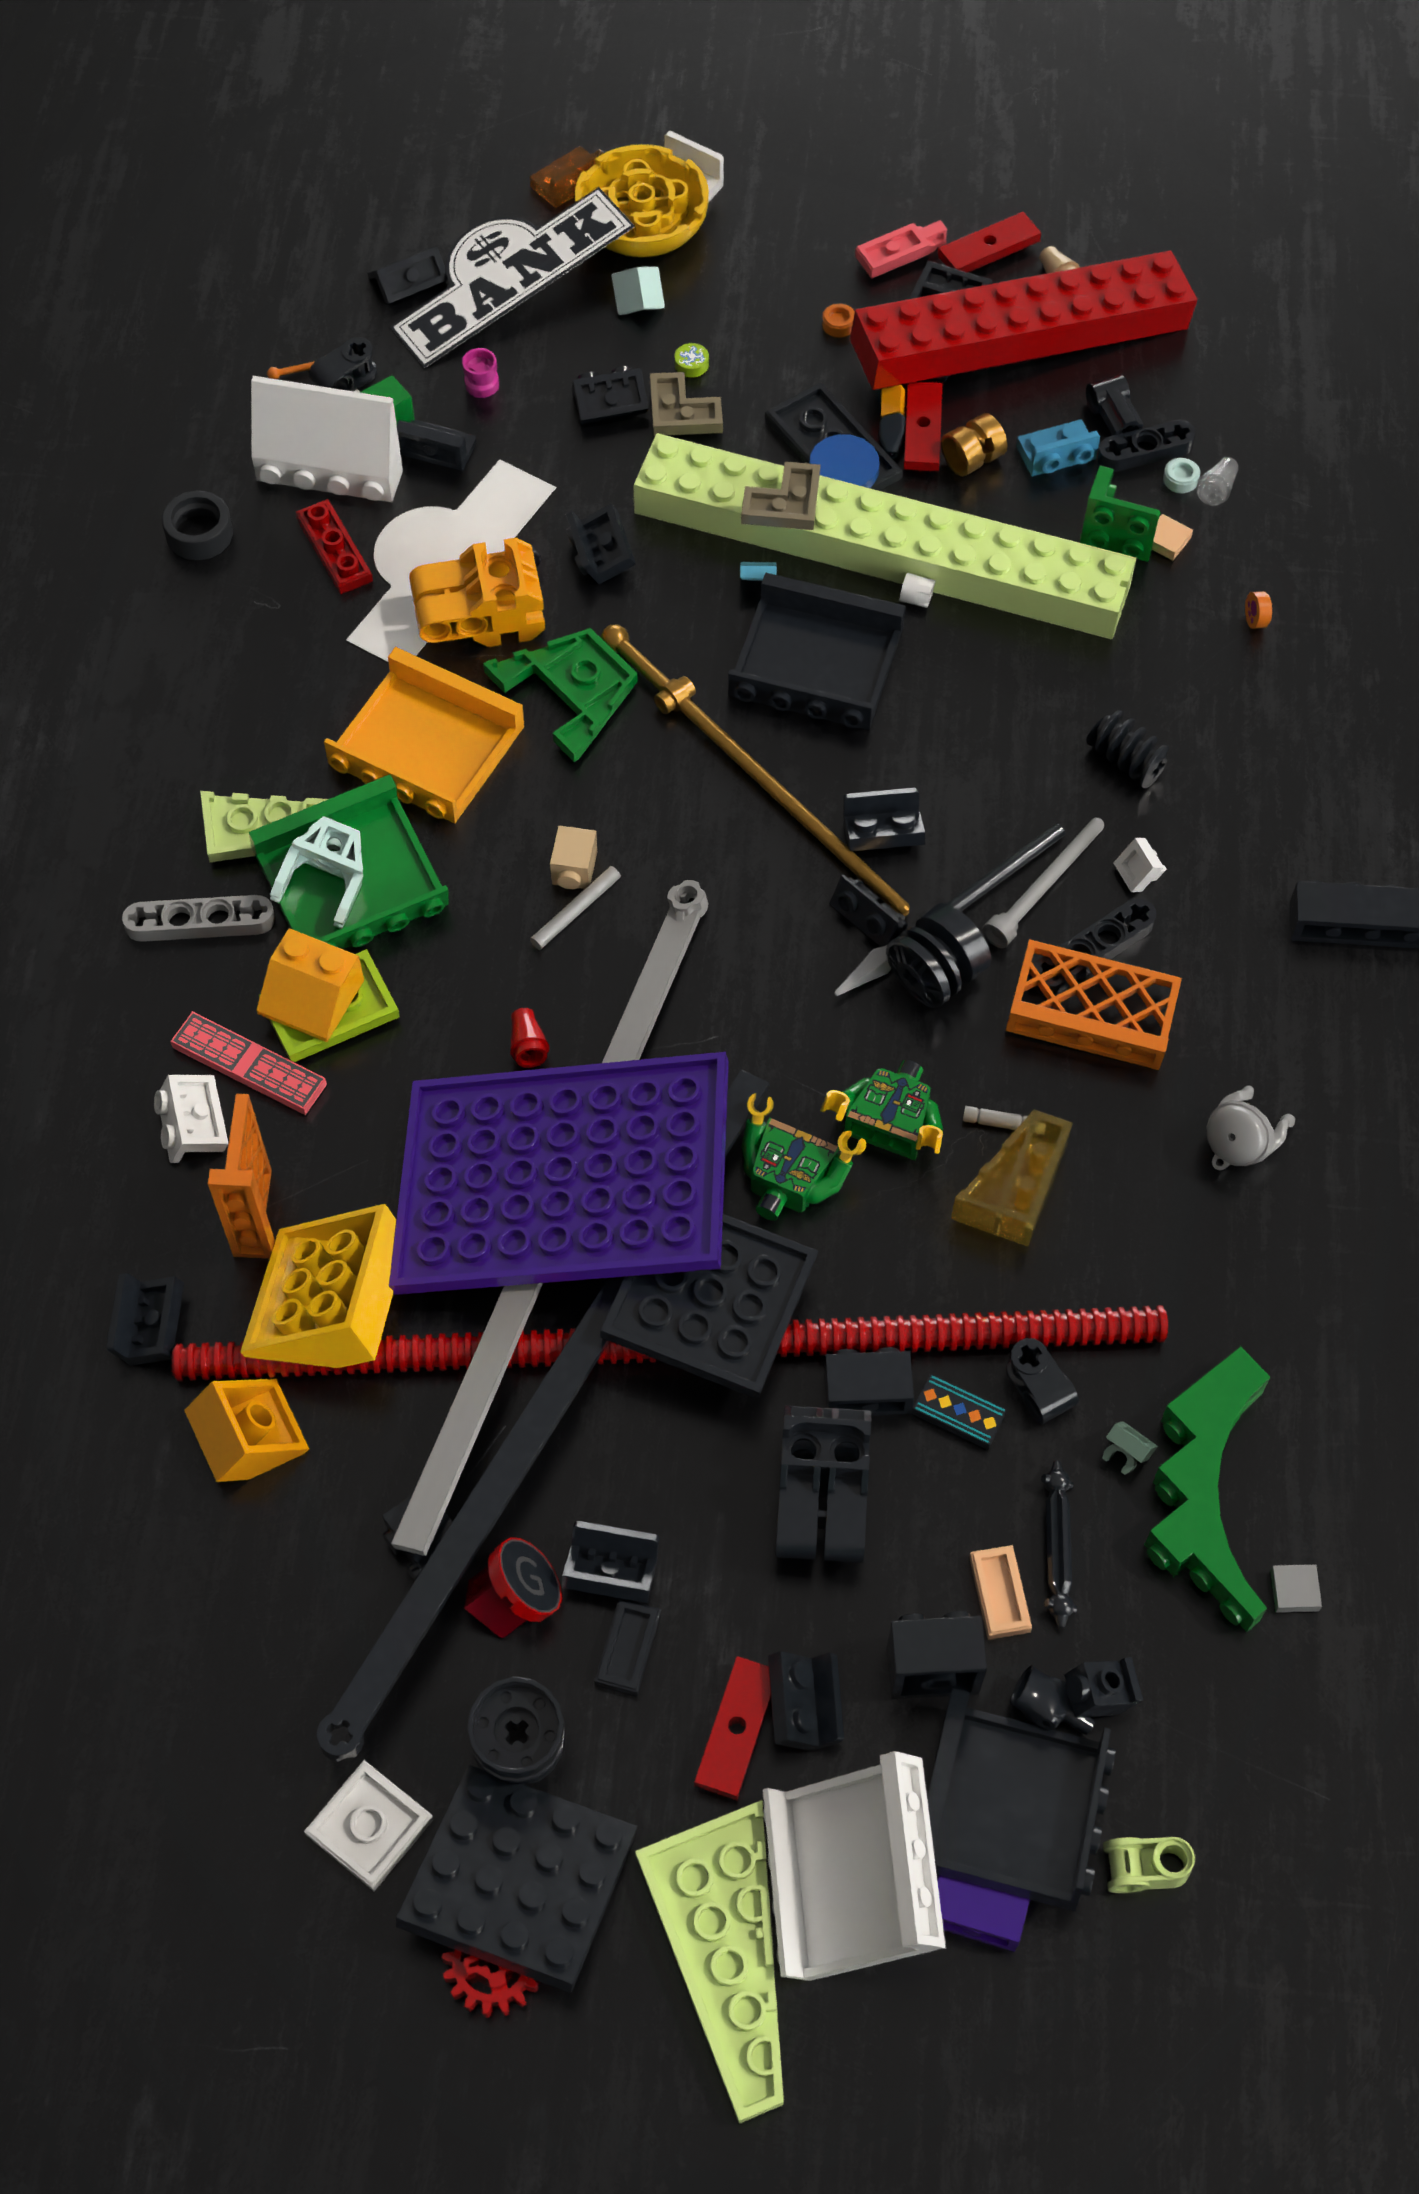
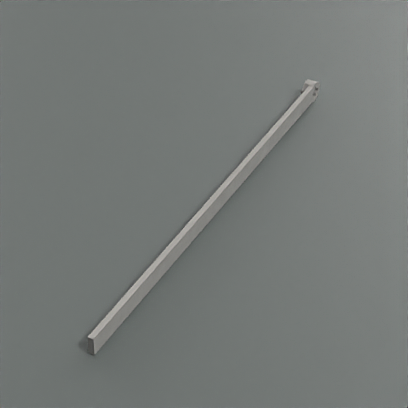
[391,880,709,1556]

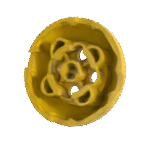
[575,145,709,257]

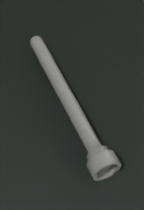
[982,818,1104,948]

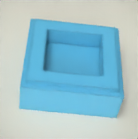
[740,562,777,580]

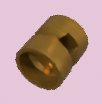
[941,413,1008,476]

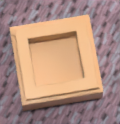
[1152,514,1193,561]

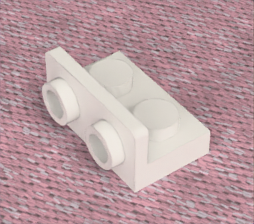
[154,1075,228,1163]

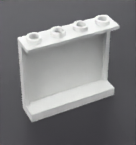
[763,1751,946,1981]

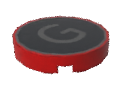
[488,1537,562,1622]

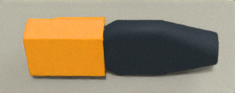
[879,385,906,459]

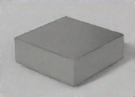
[1270,1565,1322,1612]

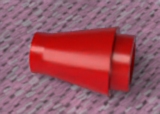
[510,1008,549,1068]

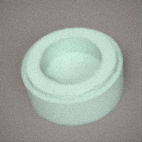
[1163,458,1200,493]

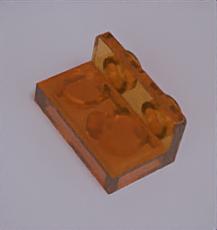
[530,146,604,208]

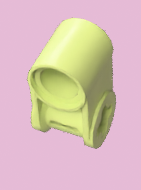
[1103,1837,1195,1893]

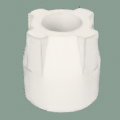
[899,573,935,608]

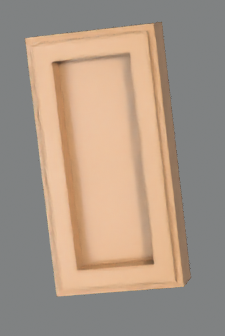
[969,1545,1032,1640]

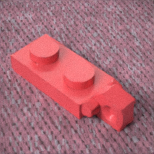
[855,220,947,279]

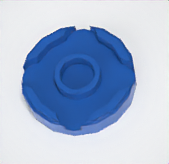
[810,434,879,488]

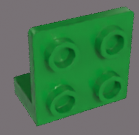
[1080,466,1160,562]

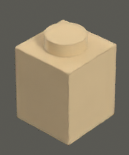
[550,826,597,889]

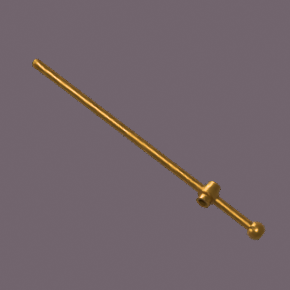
[601,624,910,916]

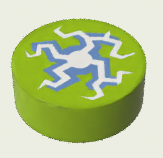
[675,343,709,377]

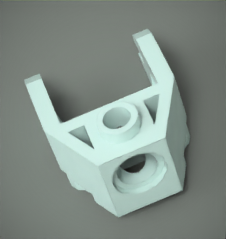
[270,816,363,929]

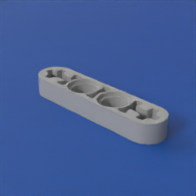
[122,895,276,942]

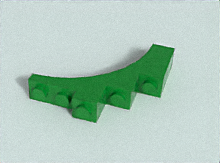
[1144,1347,1270,1632]

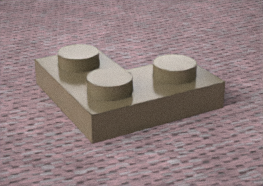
[650,372,723,436]
[741,462,820,530]

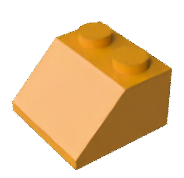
[256,928,364,1042]
[184,1379,309,1482]

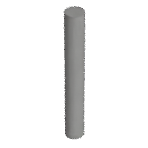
[530,866,621,950]

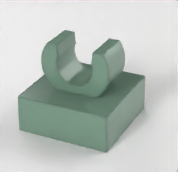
[1103,1421,1158,1475]

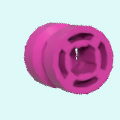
[462,348,499,398]

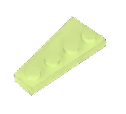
[201,791,328,862]

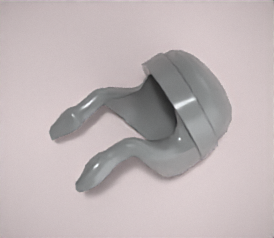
[1206,1085,1295,1170]

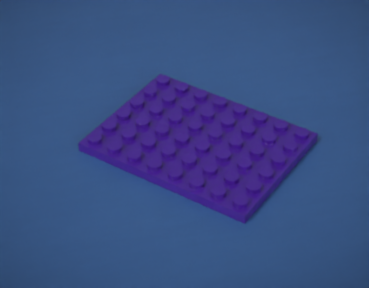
[389,1052,729,1295]

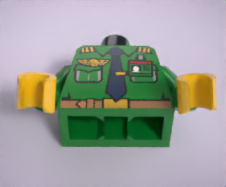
[820,1060,943,1160]
[741,1093,866,1221]

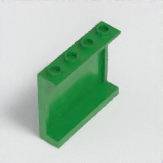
[249,774,449,949]

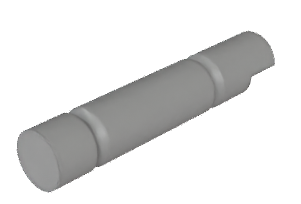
[963,1106,1048,1133]

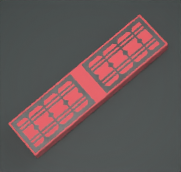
[170,1011,327,1115]

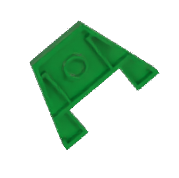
[483,628,638,762]

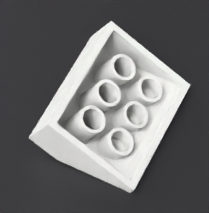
[251,376,403,502]

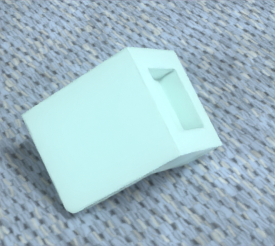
[611,267,665,315]

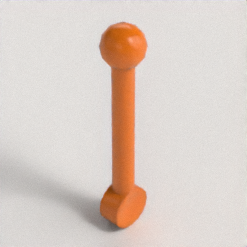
[267,361,315,380]

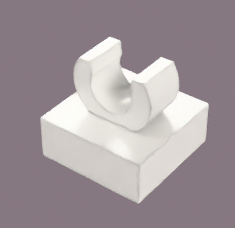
[1114,838,1166,892]

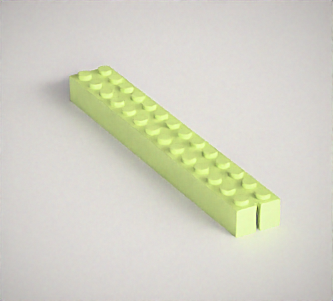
[634,433,1136,640]

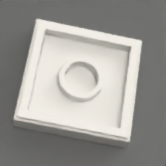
[304,1760,434,1892]

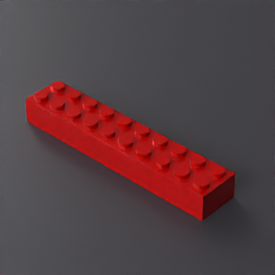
[850,250,1198,390]

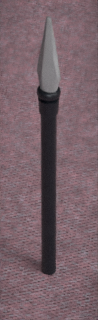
[834,824,1065,996]

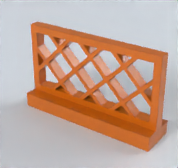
[1005,939,1182,1070]
[208,1094,275,1258]

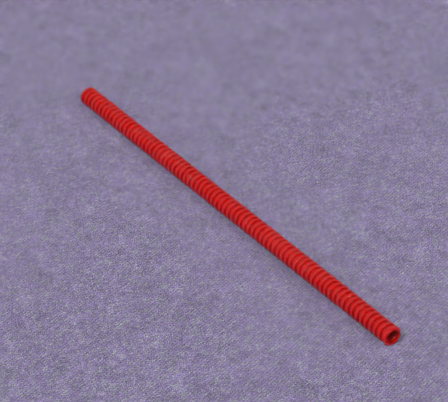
[172,1305,1168,1381]

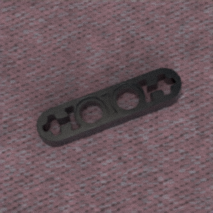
[1031,898,1157,996]

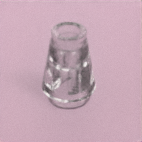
[1197,457,1239,506]

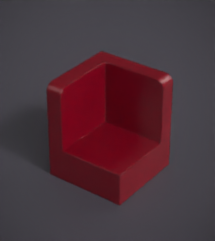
[464,1566,527,1638]

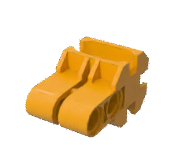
[409,538,545,647]

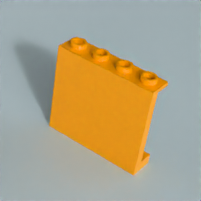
[324,647,524,823]

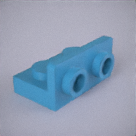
[1016,419,1100,476]

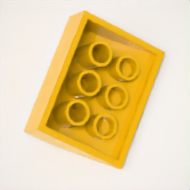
[240,1204,396,1368]

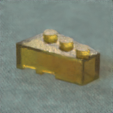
[951,1110,1073,1246]

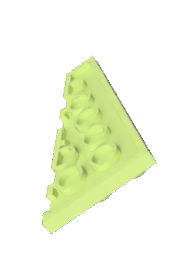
[635,1800,784,2124]

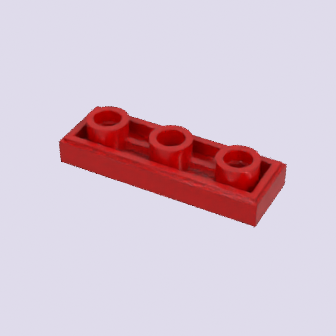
[938,212,1041,273]
[904,382,942,471]
[296,499,373,594]
[694,1656,771,1800]

